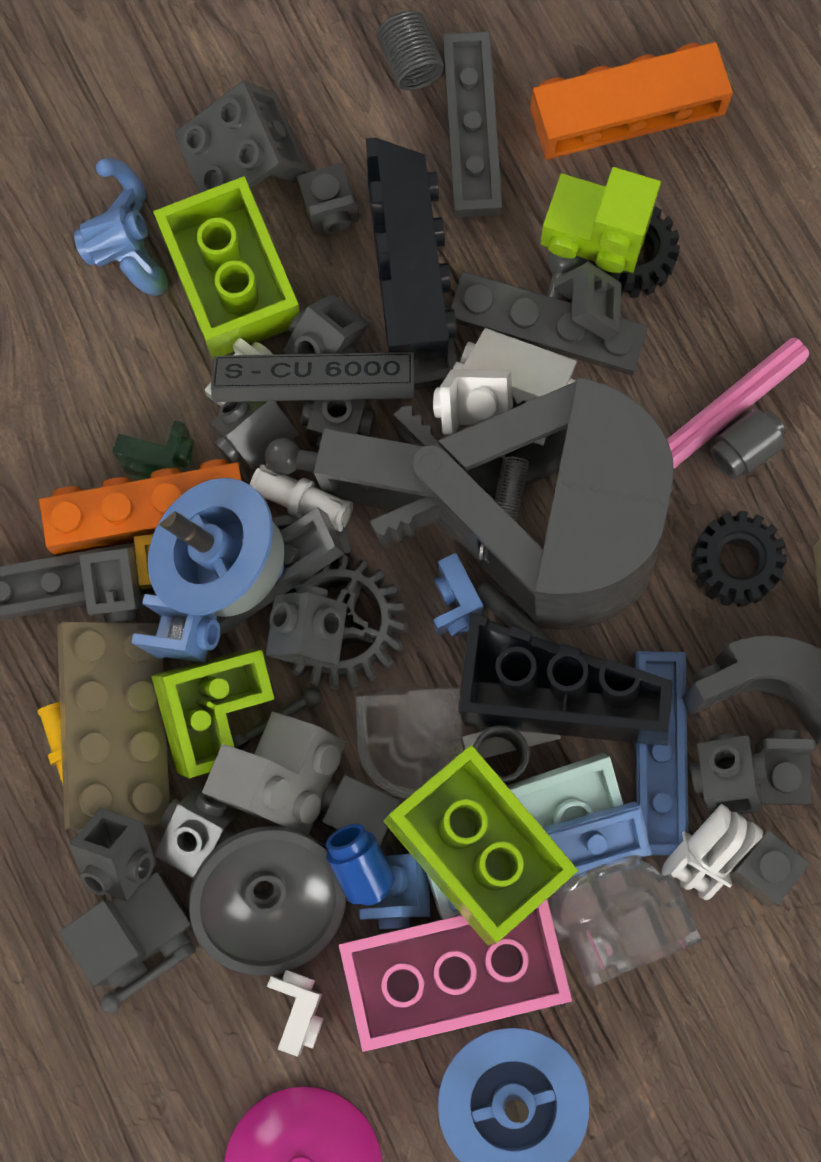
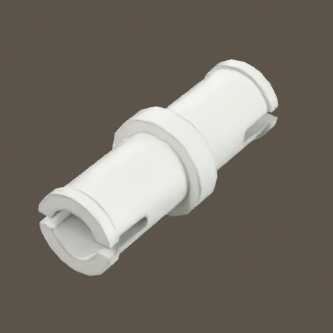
[250,464,353,532]

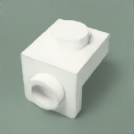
[267,970,324,1057]

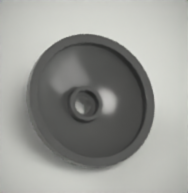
[188,826,346,976]

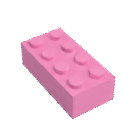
[339,899,572,1052]

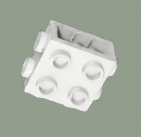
[453,328,577,446]

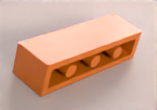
[530,42,733,160]

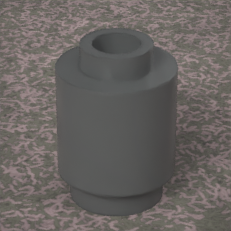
[710,408,786,479]

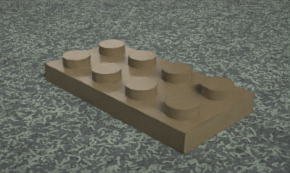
[57,622,170,830]

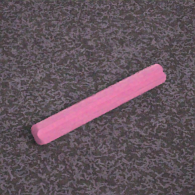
[667,337,809,469]

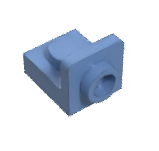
[433,553,483,637]
[359,854,430,930]

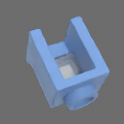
[131,594,220,663]

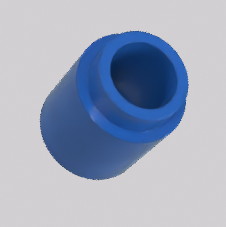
[326,824,395,906]

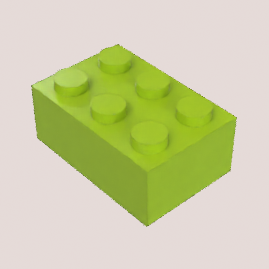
[153,176,300,360]
[383,745,579,946]

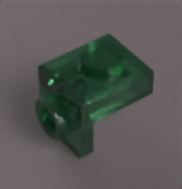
[112,420,194,479]

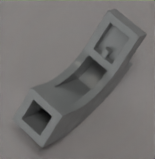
[681,635,821,745]

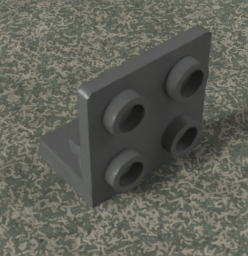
[175,81,310,193]

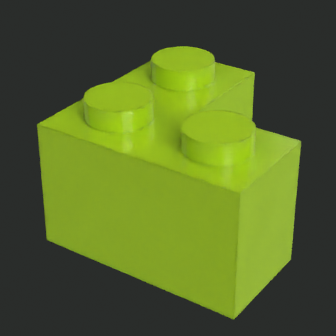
[540,167,661,273]
[151,649,274,778]

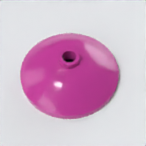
[224,1086,382,1162]

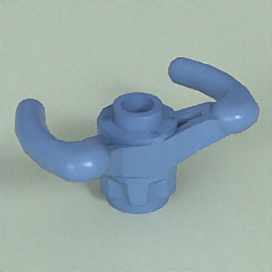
[74,157,168,296]

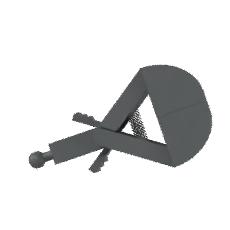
[265,377,674,630]

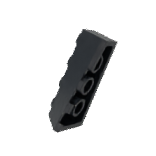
[366,138,457,360]
[458,612,673,746]

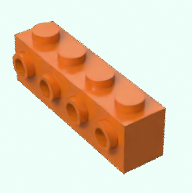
[39,459,244,556]

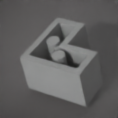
[202,711,346,835]

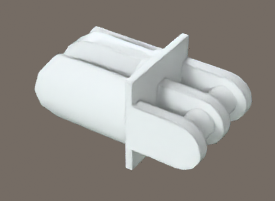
[662,804,763,900]

